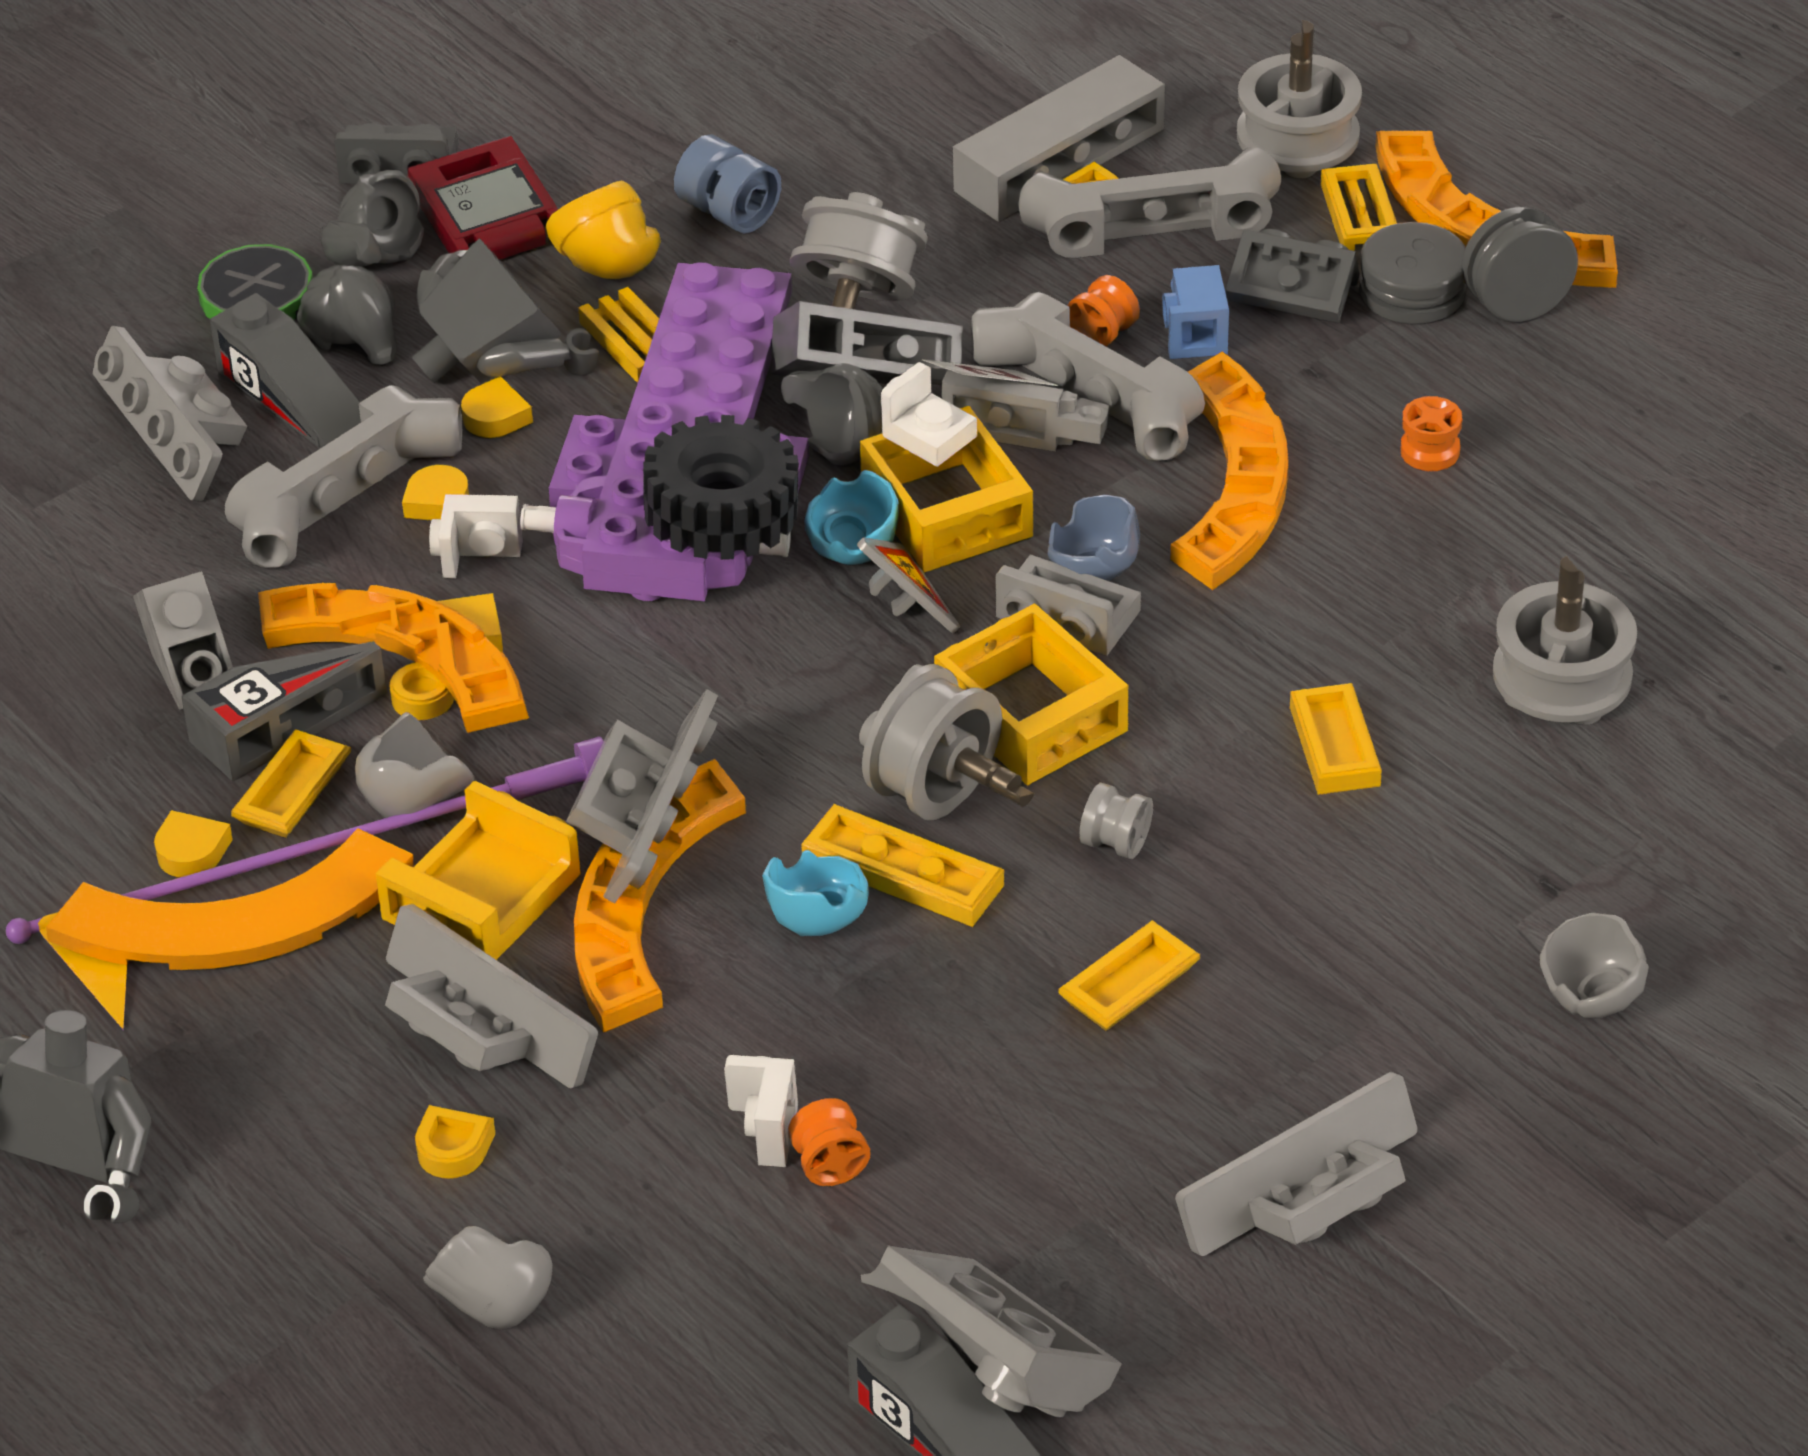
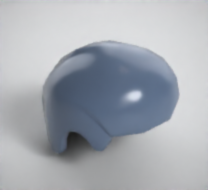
[1048,494,1140,581]

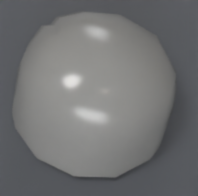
[1540,912,1649,1018]

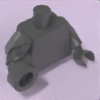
[412,238,599,383]
[0,1010,152,1223]

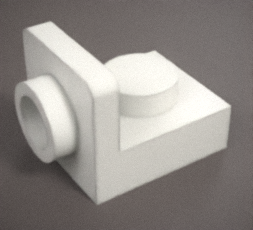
[881,362,977,467]
[429,494,523,579]
[724,1055,798,1167]

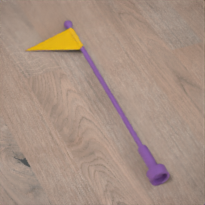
[6,736,604,1030]

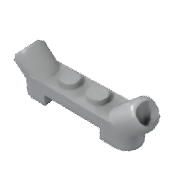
[1018,147,1281,258]
[971,292,1205,462]
[225,386,462,568]

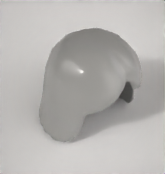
[355,712,475,818]
[423,1226,553,1329]

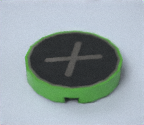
[197,244,313,320]

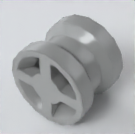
[1080,782,1153,859]

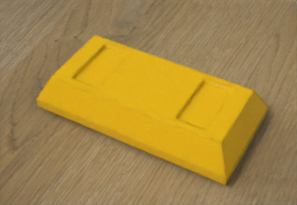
[231,729,351,838]
[1059,920,1200,1031]

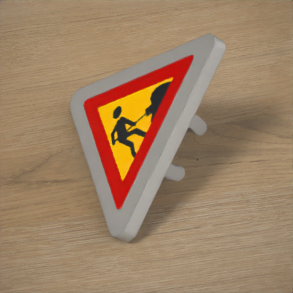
[857,537,960,634]

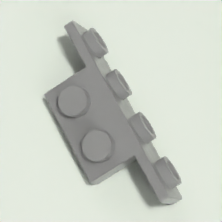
[93,326,247,501]
[566,689,718,904]
[385,904,598,1088]
[1175,1072,1418,1256]

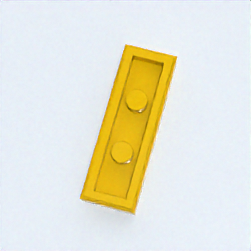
[801,804,1004,927]

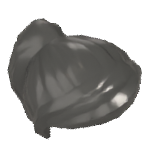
[320,170,425,267]
[297,264,397,365]
[781,363,883,466]

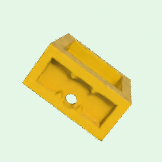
[860,406,1033,573]
[934,603,1129,786]

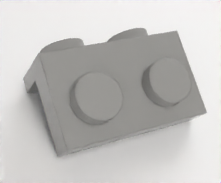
[996,554,1141,656]

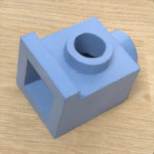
[1162,265,1229,359]

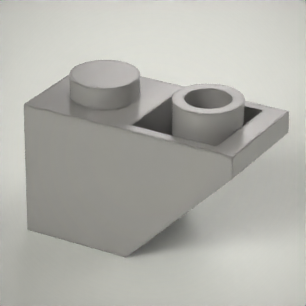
[133,571,233,710]

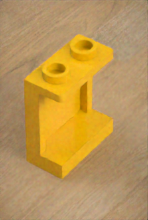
[375,781,581,960]

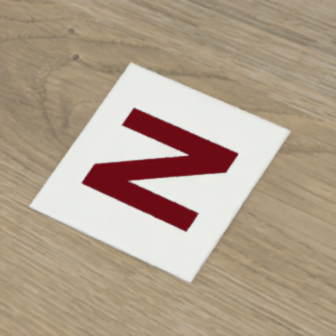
[922,359,1057,386]

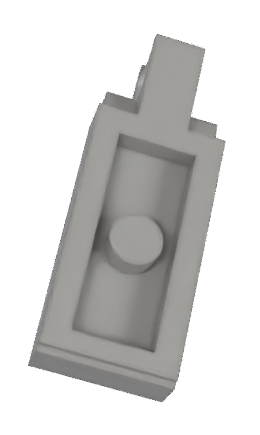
[942,370,1109,452]

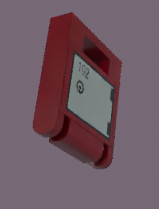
[408,136,558,260]

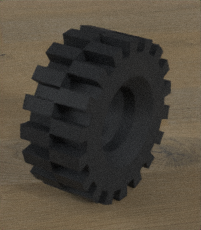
[643,415,799,560]

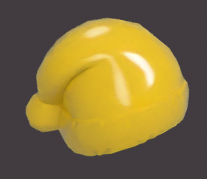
[546,180,661,279]

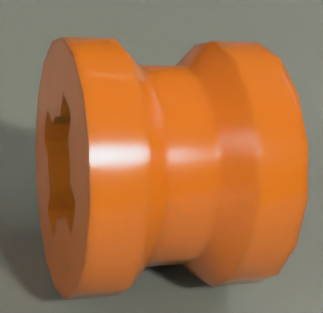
[1067,275,1140,347]
[1400,396,1462,471]
[788,1098,870,1186]

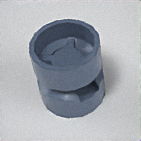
[674,134,782,234]

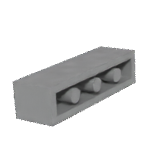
[953,55,1165,222]

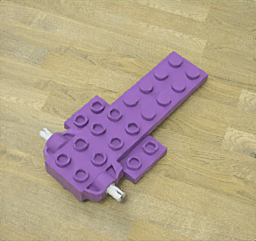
[520,262,809,601]

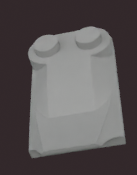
[861,1246,1122,1417]

